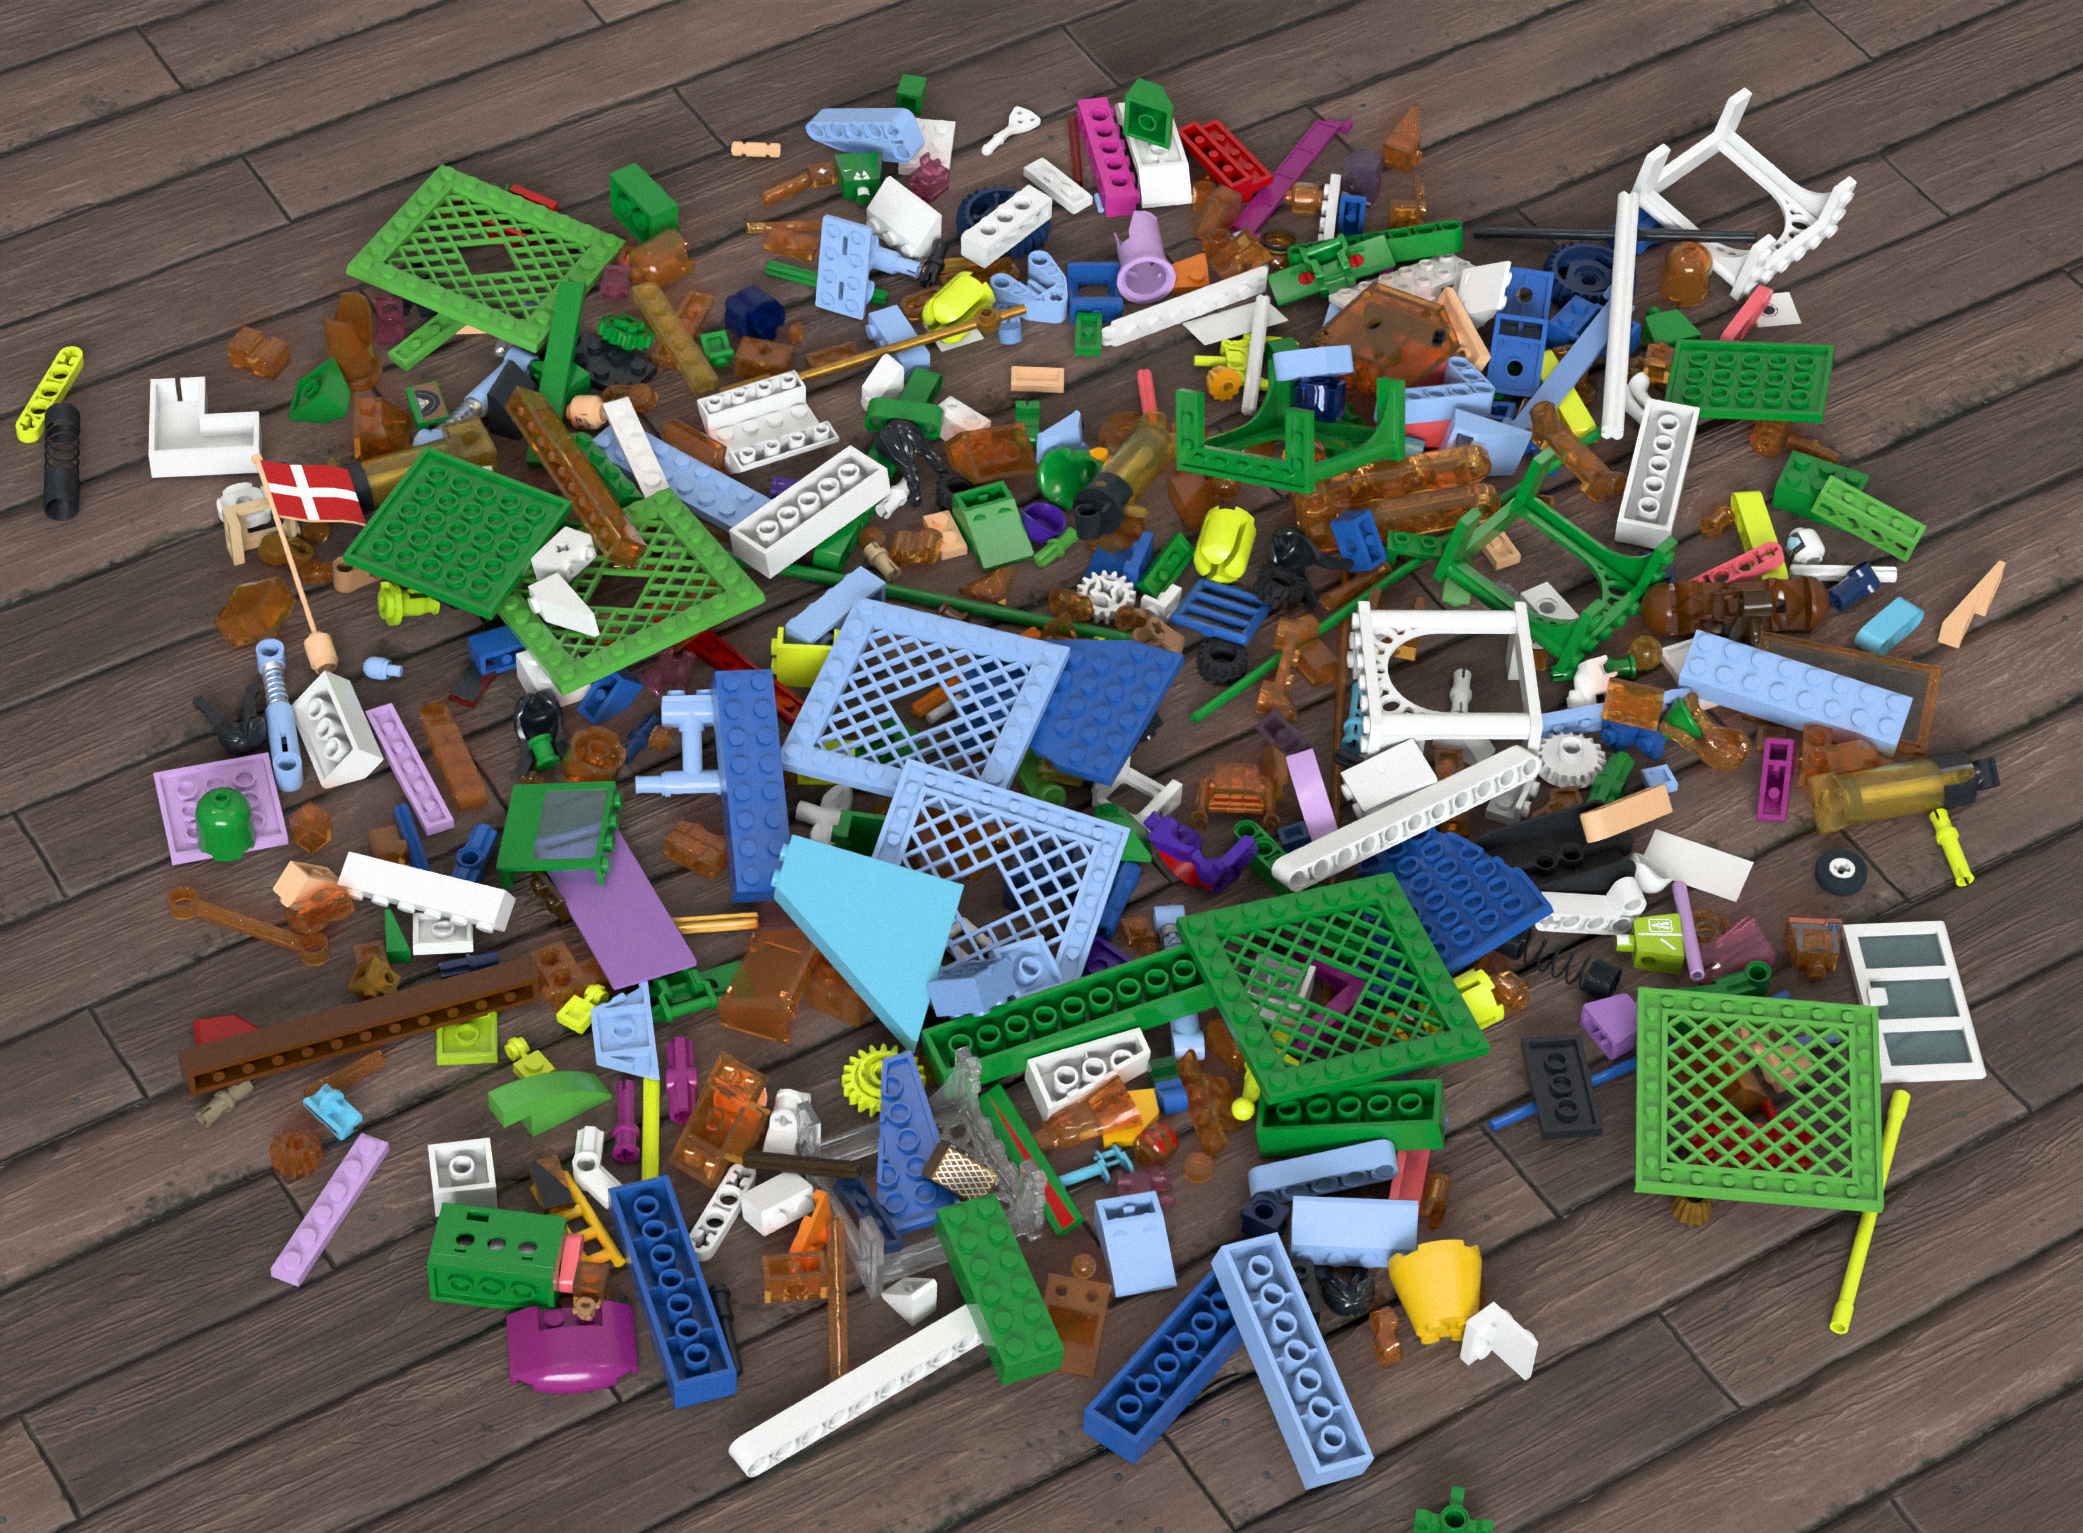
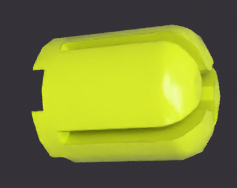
[922,271,995,344]
[1193,506,1257,584]
[1418,968,1504,1035]

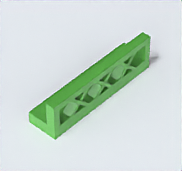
[1811,475,1927,563]

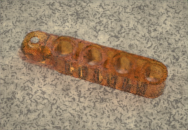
[419,702,488,812]

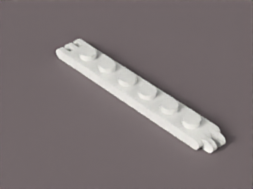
[1101,266,1268,346]

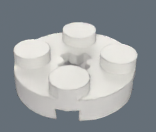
[217,482,272,529]

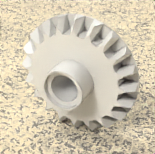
[1538,731,1607,789]

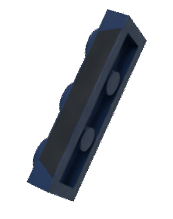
[832,1176,905,1256]

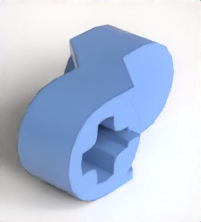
[995,303,1022,345]

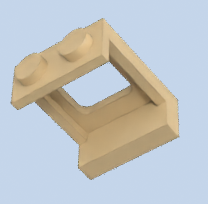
[222,497,301,566]

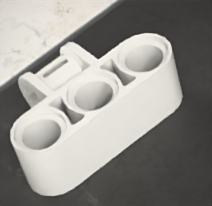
[763,1088,811,1155]

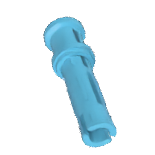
[1341,682,1366,755]

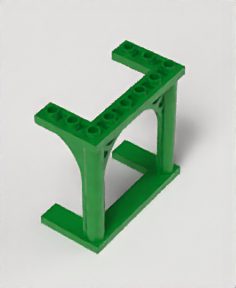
[1176,359,1405,494]
[1432,447,1678,674]

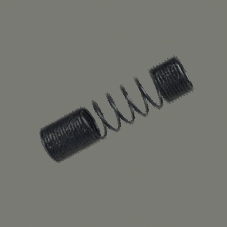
[43,403,80,521]
[1493,927,1622,999]

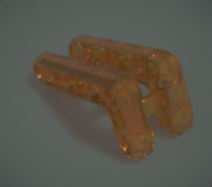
[1285,438,1502,552]

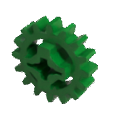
[597,313,655,351]

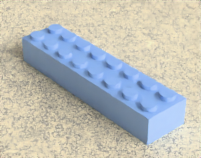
[1677,629,1913,760]
[1211,1232,1374,1490]

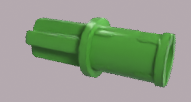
[1034,526,1079,568]

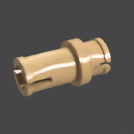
[864,542,901,582]

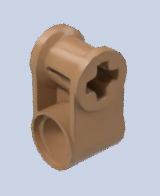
[333,556,382,593]
[1131,617,1185,654]

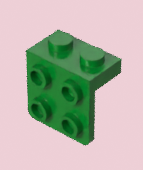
[831,810,887,856]

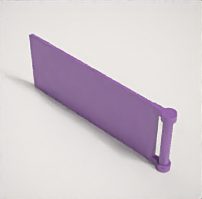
[534,824,697,990]

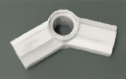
[572,1126,622,1209]

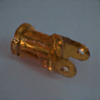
[1419,1172,1452,1229]

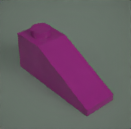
[1757,738,1796,823]

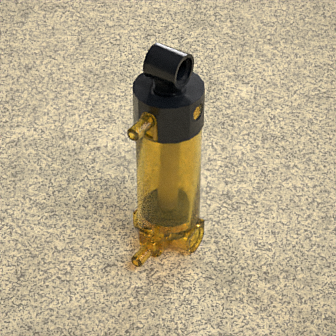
[1072,411,1177,541]
[1806,750,2001,834]

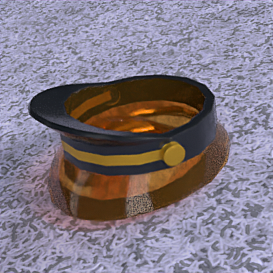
[1256,228,1298,268]

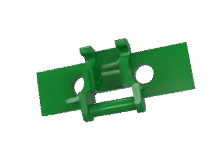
[606,960,755,1023]

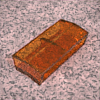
[662,418,727,472]

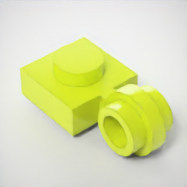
[556,984,609,1034]
[504,1037,555,1079]

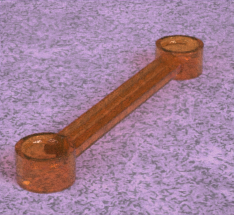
[167,886,330,966]

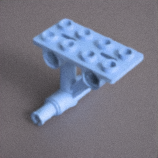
[815,214,922,320]
[635,689,721,797]

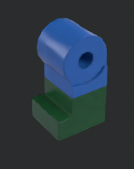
[1147,1055,1188,1116]

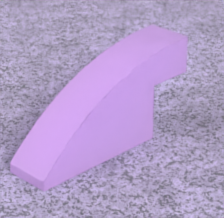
[1285,748,1338,842]

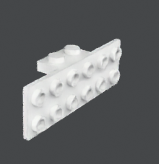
[1329,253,1476,320]

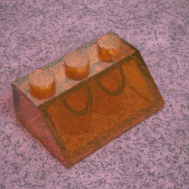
[943,422,1038,485]
[1668,1024,1768,1121]

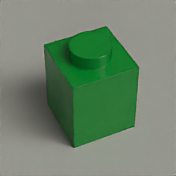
[896,74,927,116]

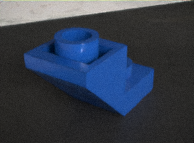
[1600,715,1666,761]

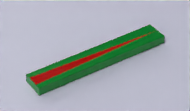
[975,1084,1086,1238]

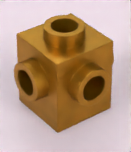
[347,956,401,1001]

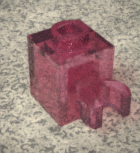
[910,152,950,204]

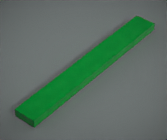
[526,282,587,467]

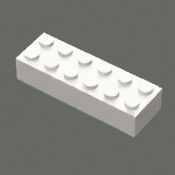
[1614,398,1700,549]
[729,445,891,579]

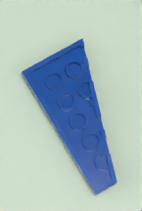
[876,1050,961,1235]

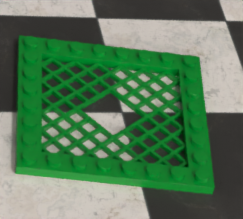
[1175,872,1490,1105]

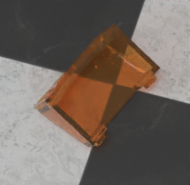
[716,924,828,1045]

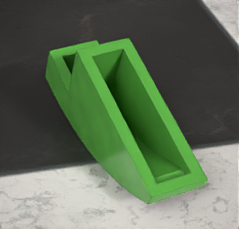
[488,1071,612,1137]

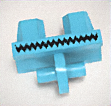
[303,1083,363,1140]

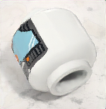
[1785,528,1825,565]

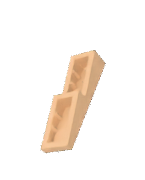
[1938,560,2006,649]

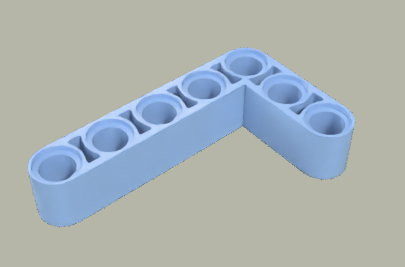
[1373,356,1495,424]

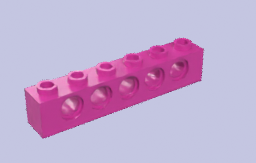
[1076,97,1140,217]

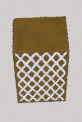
[921,1142,999,1201]

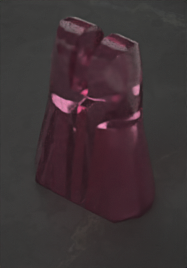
[1685,914,1776,986]

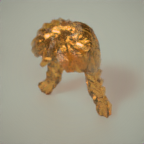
[1659,692,1752,772]

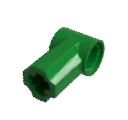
[1711,961,1772,997]

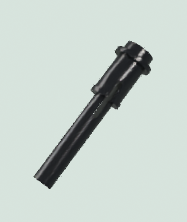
[708,1283,743,1377]

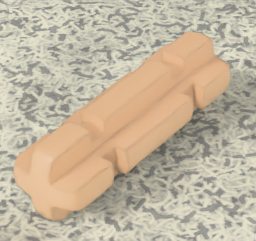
[731,141,781,157]

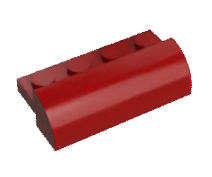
[1177,119,1273,203]

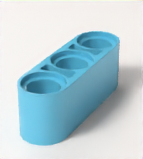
[1854,597,1924,660]

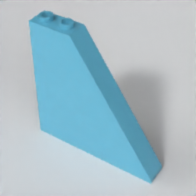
[771,834,964,1053]

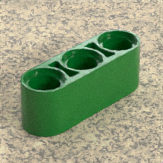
[864,397,945,440]

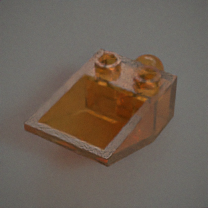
[1044,1254,1112,1378]

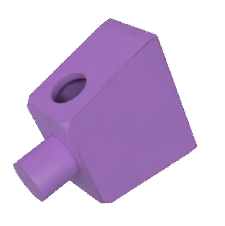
[1580,993,1637,1062]

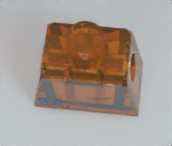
[1783,915,1843,981]

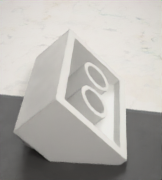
[866,176,942,262]

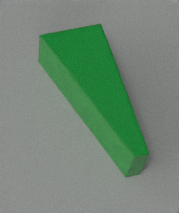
[385,909,411,964]

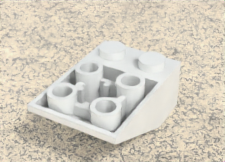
[1452,261,1512,330]

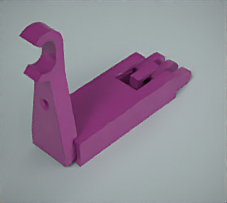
[1292,937,1370,1064]

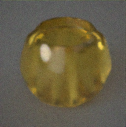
[1628,635,1663,670]

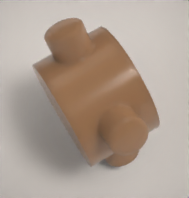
[572,1296,600,1321]

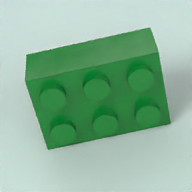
[609,163,680,255]
[1771,450,1870,532]

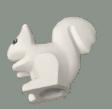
[1566,655,1625,708]

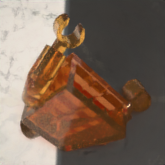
[1191,758,1280,832]

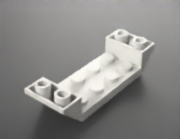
[1112,102,1192,208]

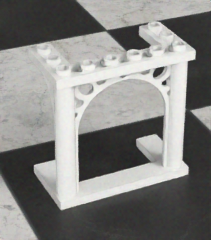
[1631,87,1857,301]
[1347,601,1543,759]

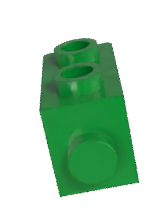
[1382,530,1442,573]

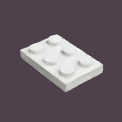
[898,118,955,178]

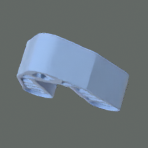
[990,250,1068,323]
[1272,345,1354,384]

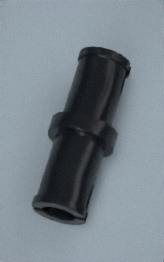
[920,239,949,290]

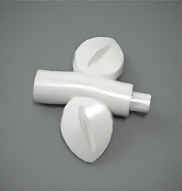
[795,784,853,846]

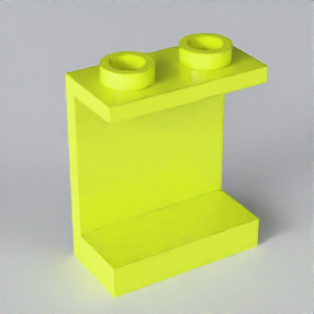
[771,627,840,688]

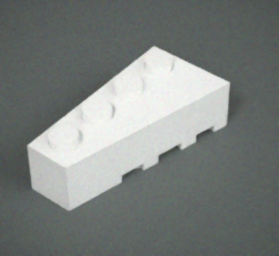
[1025,1027,1151,1128]

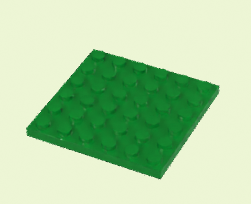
[343,446,572,620]

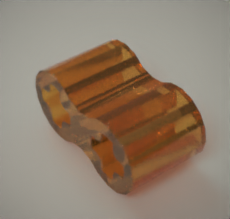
[889,528,943,567]

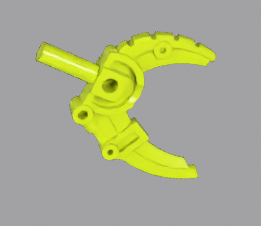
[1194,332,1299,391]

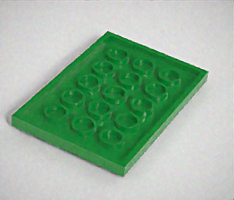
[1664,339,1835,423]

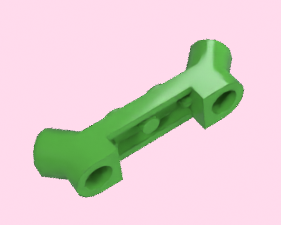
[997,729,1067,807]

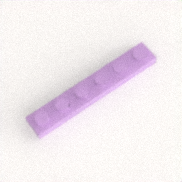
[365,703,454,836]
[270,1133,389,1287]

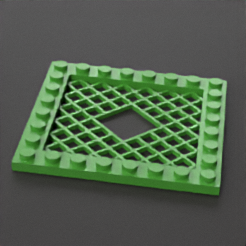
[346,164,626,353]
[497,487,765,696]
[1634,987,1884,1213]

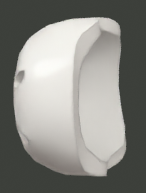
[1629,853,1673,894]

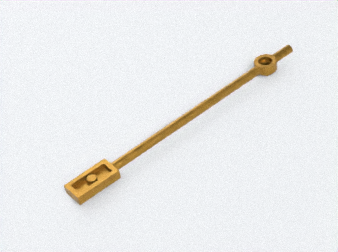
[719,304,1027,393]

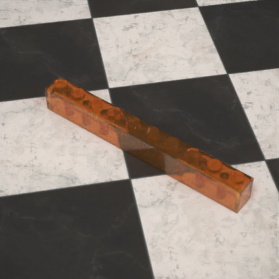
[504,386,647,568]

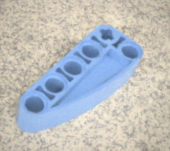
[806,108,925,163]

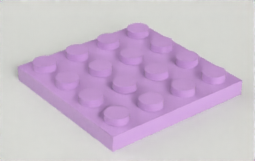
[153,752,289,865]

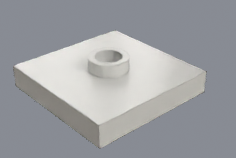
[413,912,473,955]

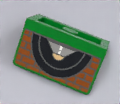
[405,381,449,433]

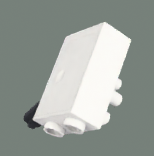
[1334,738,1438,820]

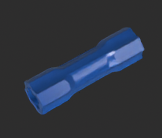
[1096,861,1142,941]

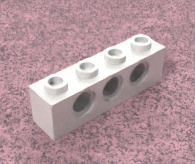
[961,185,1052,269]

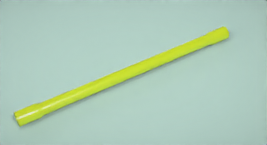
[1830,1090,1910,1334]

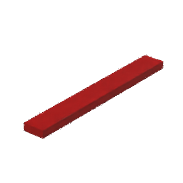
[644,603,805,728]

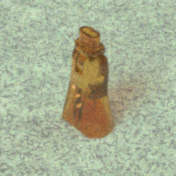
[1032,1075,1143,1151]

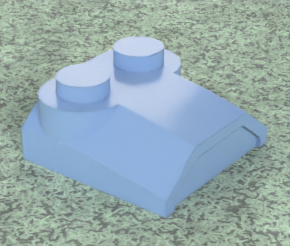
[1035,410,1090,474]
[988,935,1066,1002]

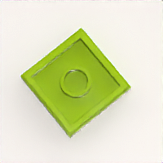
[437,1012,498,1065]

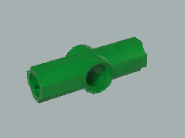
[1587,751,1635,804]

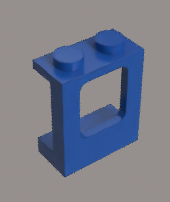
[1066,262,1123,324]

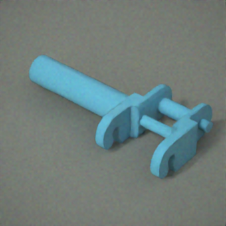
[1059,1144,1134,1187]

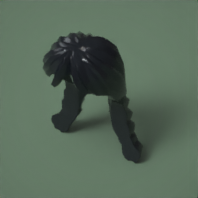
[875,419,954,509]
[1265,526,1354,610]
[192,684,267,755]
[514,691,583,779]
[1314,1265,1375,1316]

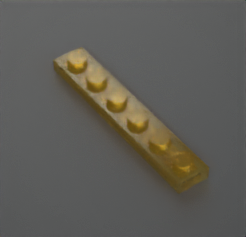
[631,280,719,394]

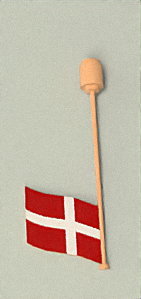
[251,454,366,675]

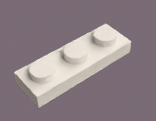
[1023,157,1093,214]

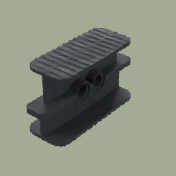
[1475,799,1636,927]

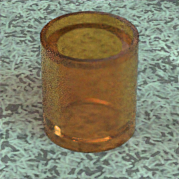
[1114,605,1150,632]

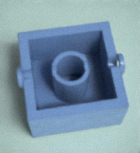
[927,957,1017,1019]

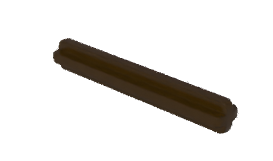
[742,1150,862,1180]

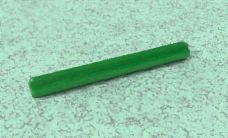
[765,260,889,306]

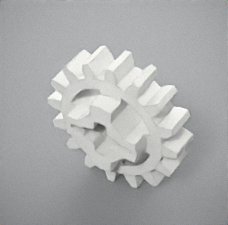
[1076,570,1136,625]

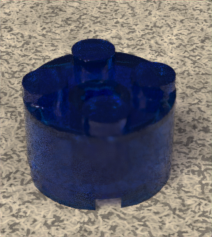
[724,284,785,347]
[1292,376,1346,423]

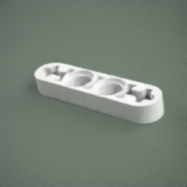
[689,1162,756,1262]

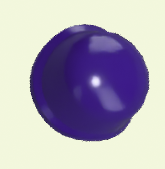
[1021,502,1067,543]

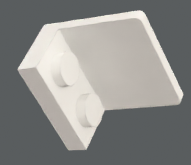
[1460,1302,1538,1380]

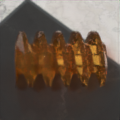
[1750,420,1793,458]

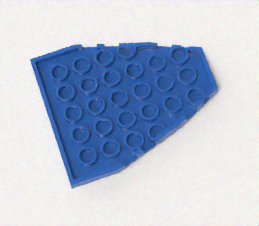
[958,639,1185,787]
[1357,827,1554,1004]

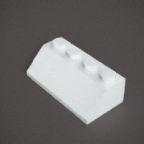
[291,670,384,789]

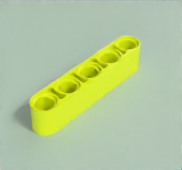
[1539,349,1597,447]
[1731,490,1789,581]

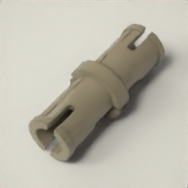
[195,1081,253,1128]

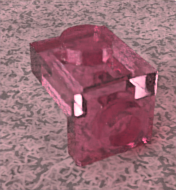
[600,265,631,300]

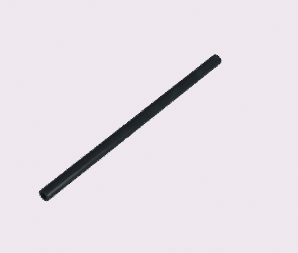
[1474,225,1757,244]

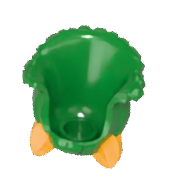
[1036,447,1108,510]

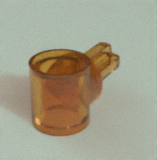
[1191,174,1216,214]

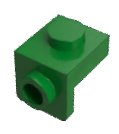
[699,330,735,368]

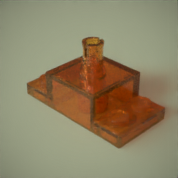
[668,1051,771,1189]

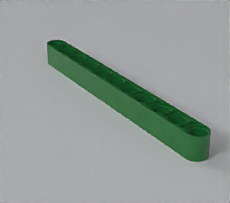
[812,368,943,573]

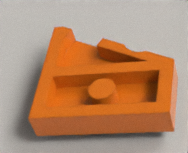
[1168,253,1210,295]
[789,1189,835,1275]

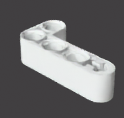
[1534,877,1647,935]

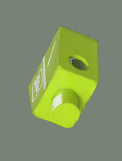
[1615,913,1685,975]

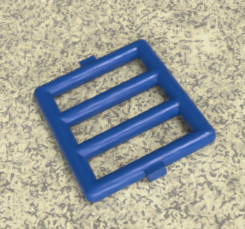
[1170,578,1272,645]

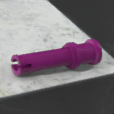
[612,1079,640,1164]

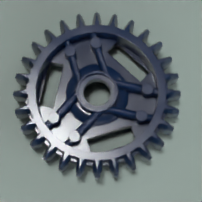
[956,184,1050,261]
[1543,240,1637,309]

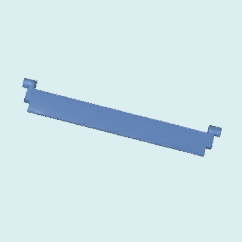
[1501,284,1635,435]

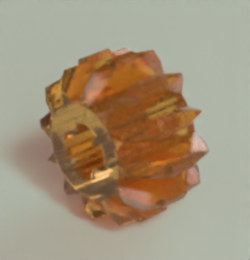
[269,1126,323,1179]

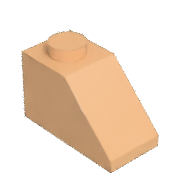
[273,861,342,909]

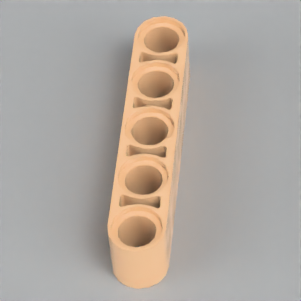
[1579,784,1673,843]

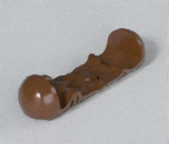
[1640,576,1830,636]

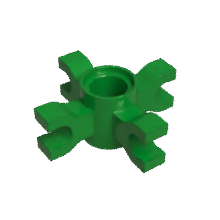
[1413,1486,1494,1533]

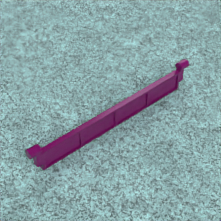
[1231,118,1354,246]

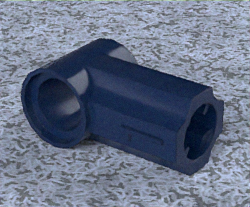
[1828,561,1882,611]

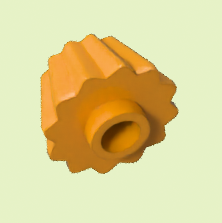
[1206,365,1242,402]

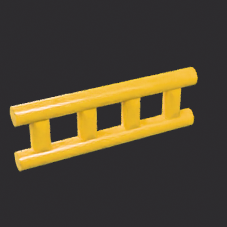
[530,1171,625,1280]

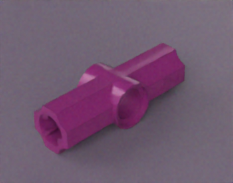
[666,1037,697,1125]

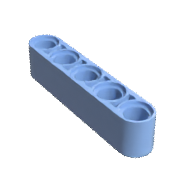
[1247,1139,1399,1203]

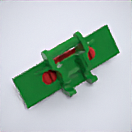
[1267,233,1396,307]

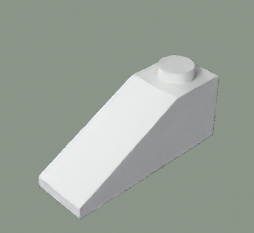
[528,572,600,637]

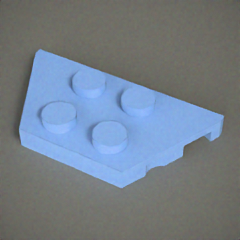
[590,981,660,1080]

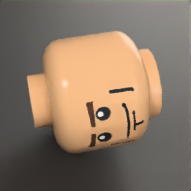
[566,395,607,430]

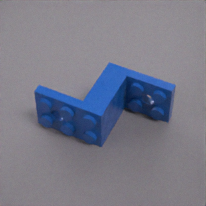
[1487,267,1555,398]

